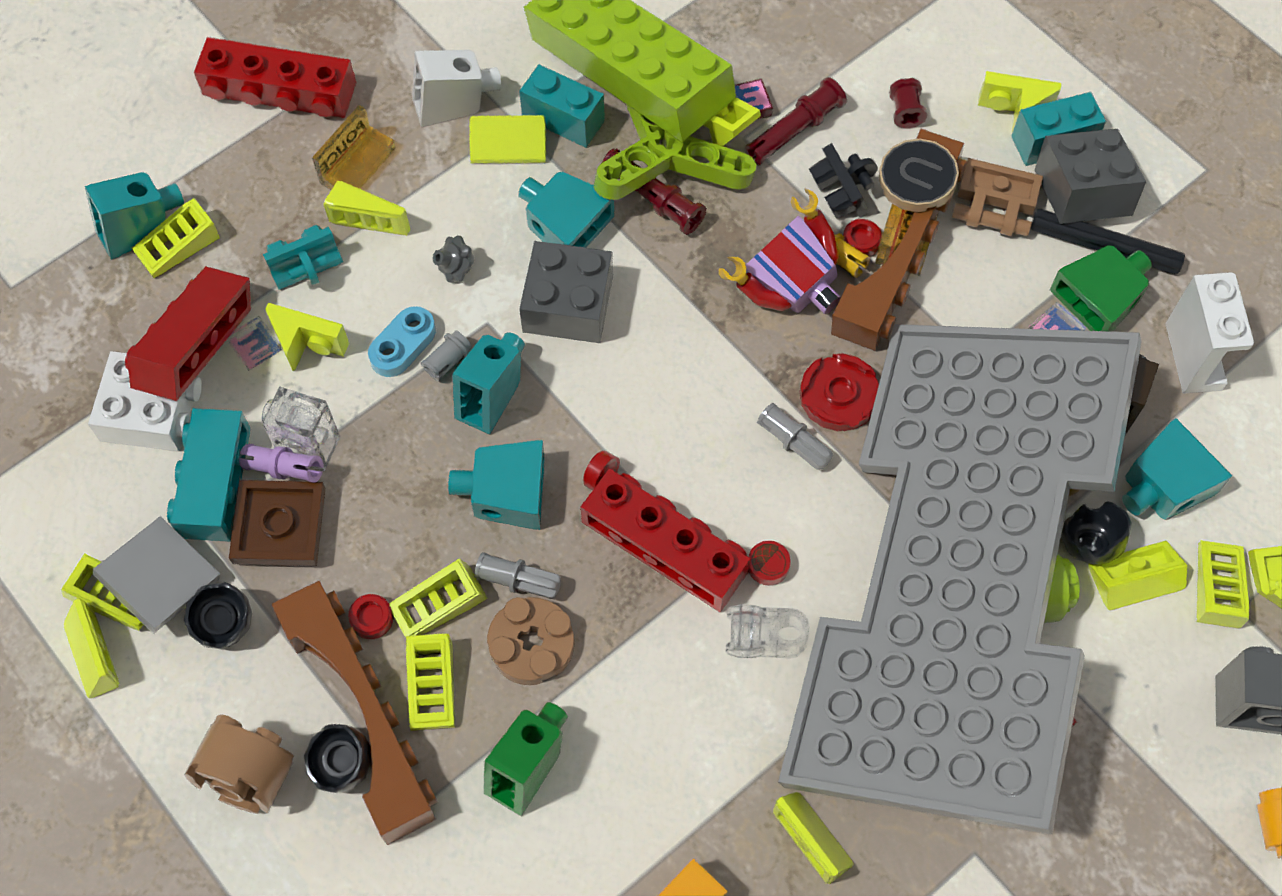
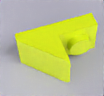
[978,71,1061,132]
[703,97,761,146]
[265,302,349,371]

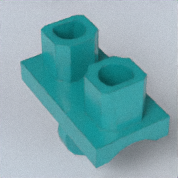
[263,225,343,290]

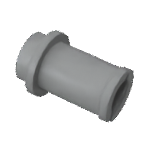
[421,331,472,381]

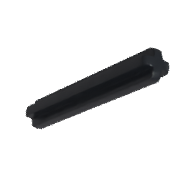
[1031,209,1185,274]

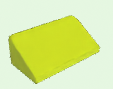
[469,115,546,163]
[1088,541,1188,610]
[64,598,120,698]
[773,792,853,884]

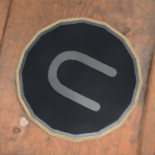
[879,138,959,212]

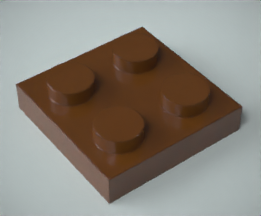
[229,480,326,566]

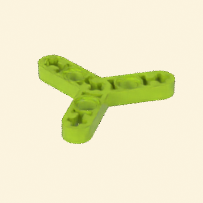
[594,104,756,200]

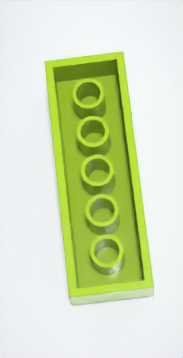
[524,0,736,142]

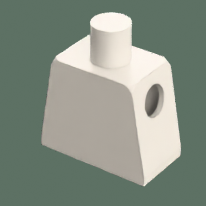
[412,50,501,127]

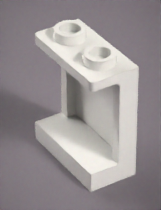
[1165,272,1254,394]

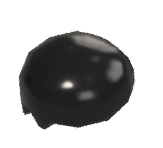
[1061,501,1132,565]
[184,582,252,649]
[304,724,372,793]

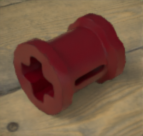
[889,78,927,129]

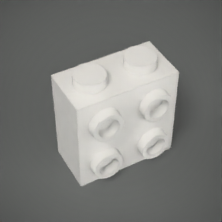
[88,351,202,452]

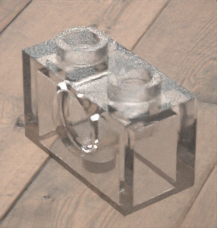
[262,386,341,472]

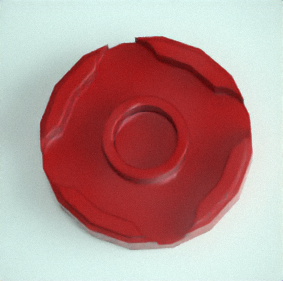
[799,353,879,431]

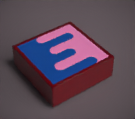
[735,79,773,119]

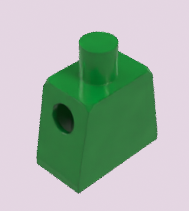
[1050,245,1152,332]
[484,702,568,816]

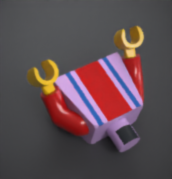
[718,188,841,314]

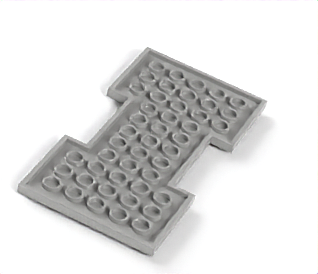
[778,324,1142,835]

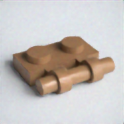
[952,158,1043,237]

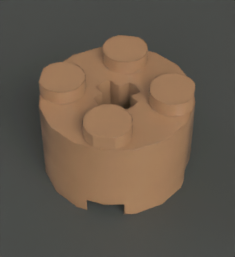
[185,714,294,814]

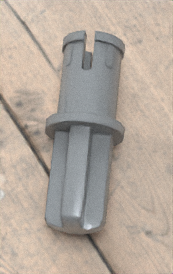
[757,403,833,470]
[474,552,561,599]

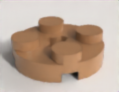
[487,597,575,685]

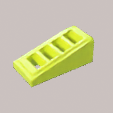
[324,181,411,236]
[132,198,220,279]
[1196,540,1249,629]
[61,553,143,631]
[389,559,487,638]
[406,634,455,731]

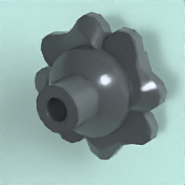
[433,235,474,282]

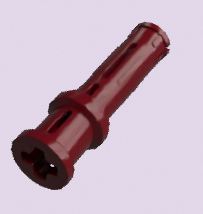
[744,77,847,166]
[602,148,707,235]

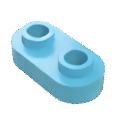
[368,306,436,377]

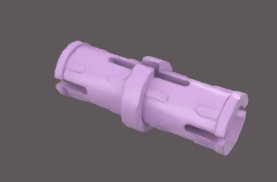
[239,443,324,483]

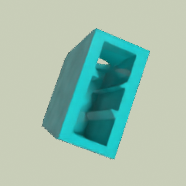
[85,172,184,260]
[518,172,615,248]
[452,332,525,435]
[1122,418,1232,520]
[448,440,545,530]

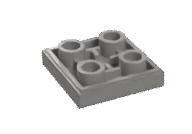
[93,516,220,634]

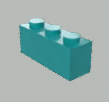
[167,408,251,542]

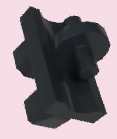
[809,143,878,219]

